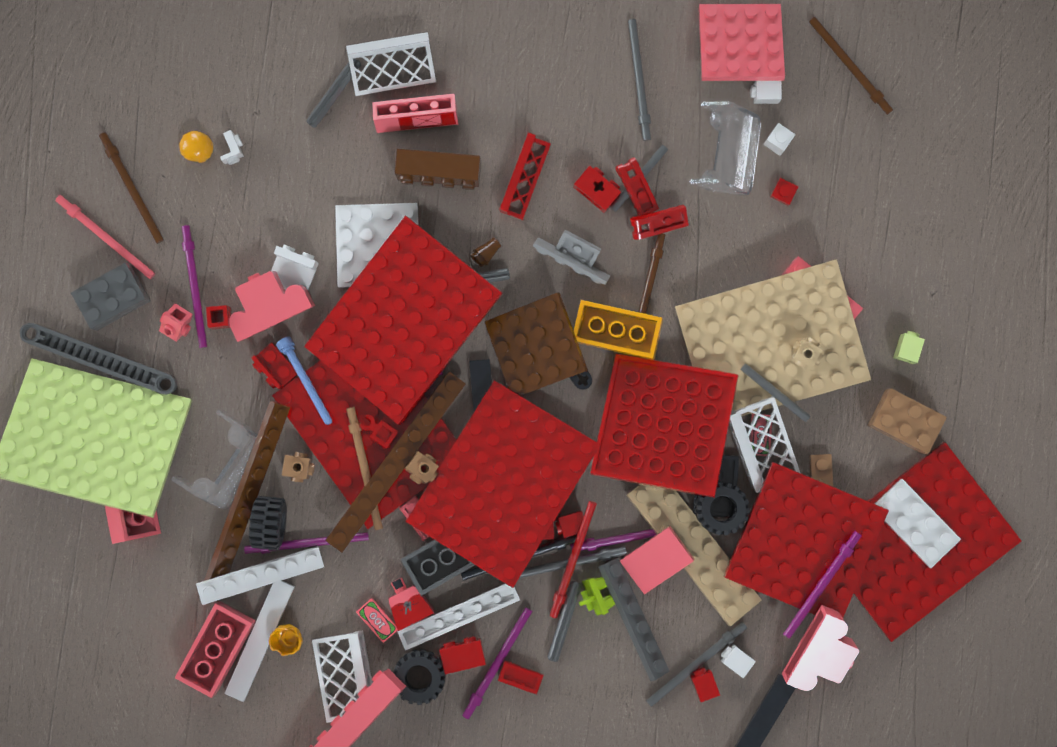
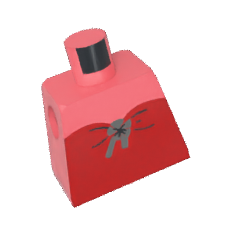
[388,577,435,631]

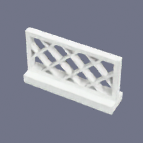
[346,32,436,96]
[729,396,800,493]
[312,630,372,723]

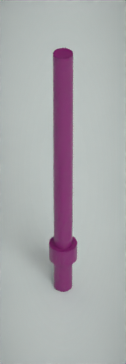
[181,225,207,348]
[570,529,657,551]
[783,531,862,639]
[244,532,369,554]
[462,607,533,720]

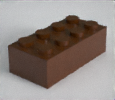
[395,149,481,190]

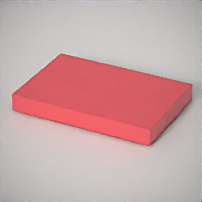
[620,526,695,595]

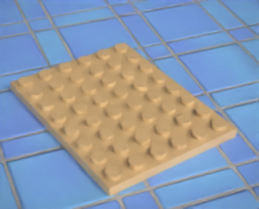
[675,259,871,416]

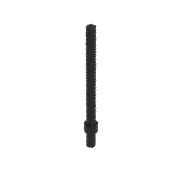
[461,534,577,581]

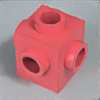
[159,304,193,342]

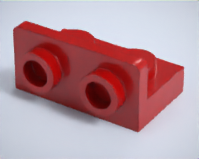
[251,342,297,389]

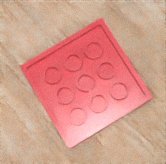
[699,4,785,81]

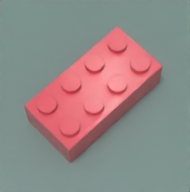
[175,601,256,698]

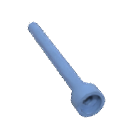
[276,336,332,425]

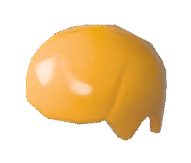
[179,131,213,163]
[268,624,303,656]

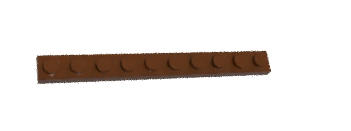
[325,372,466,553]
[198,401,290,602]

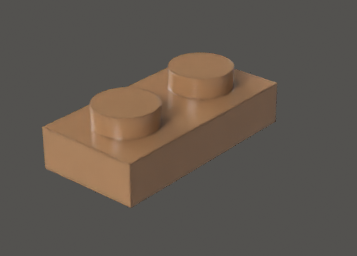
[809,454,833,486]

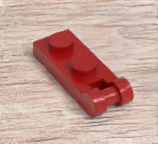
[615,157,659,216]
[630,205,689,240]

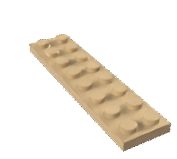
[626,484,762,626]

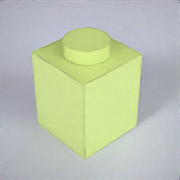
[893,331,925,364]

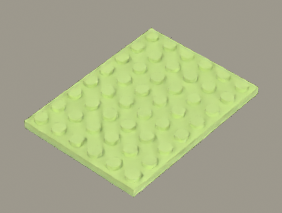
[0,358,192,518]

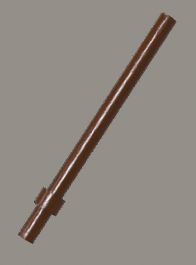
[809,17,893,115]
[99,132,164,244]
[638,233,666,314]

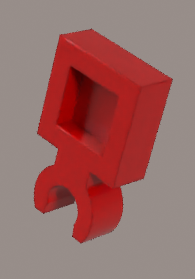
[359,415,398,449]

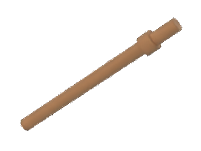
[347,407,383,530]

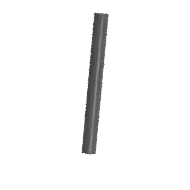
[610,145,668,212]
[740,363,811,422]

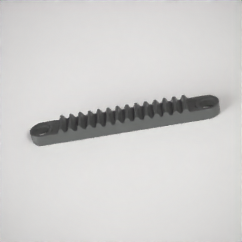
[20,323,177,395]

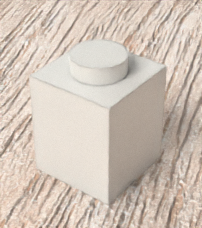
[750,81,782,104]
[763,123,796,156]
[721,644,756,678]

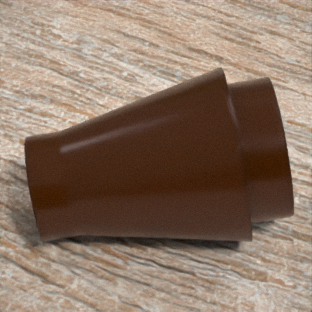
[471,238,501,267]

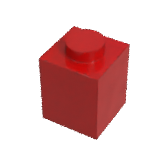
[206,305,232,330]
[555,510,584,538]
[690,668,721,702]

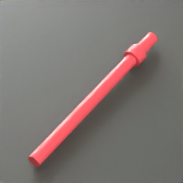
[55,195,155,279]

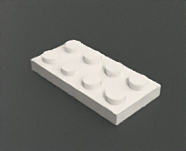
[875,479,961,568]

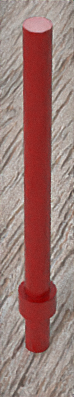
[549,501,597,618]

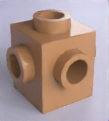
[404,451,439,484]
[282,452,315,483]

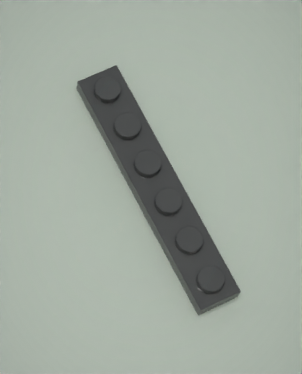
[599,558,670,681]

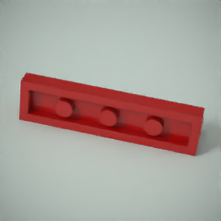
[500,132,551,220]

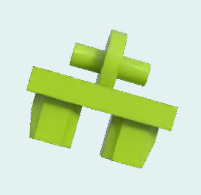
[578,577,615,616]

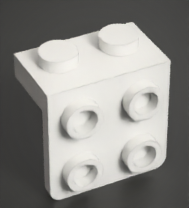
[271,245,319,291]

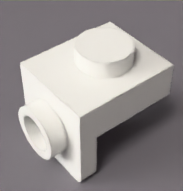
[220,130,244,165]

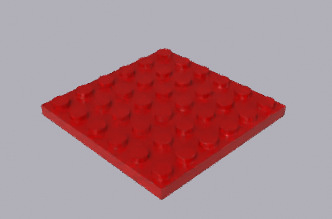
[590,354,739,498]
[724,462,889,617]

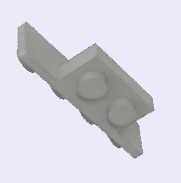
[533,230,610,285]

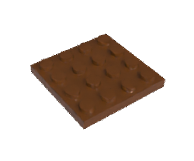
[484,292,588,396]

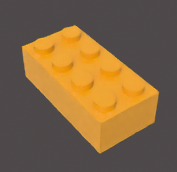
[574,300,663,360]

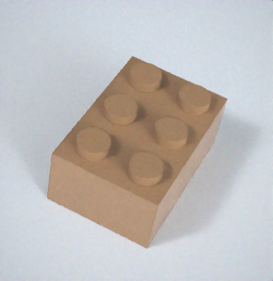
[867,388,947,454]

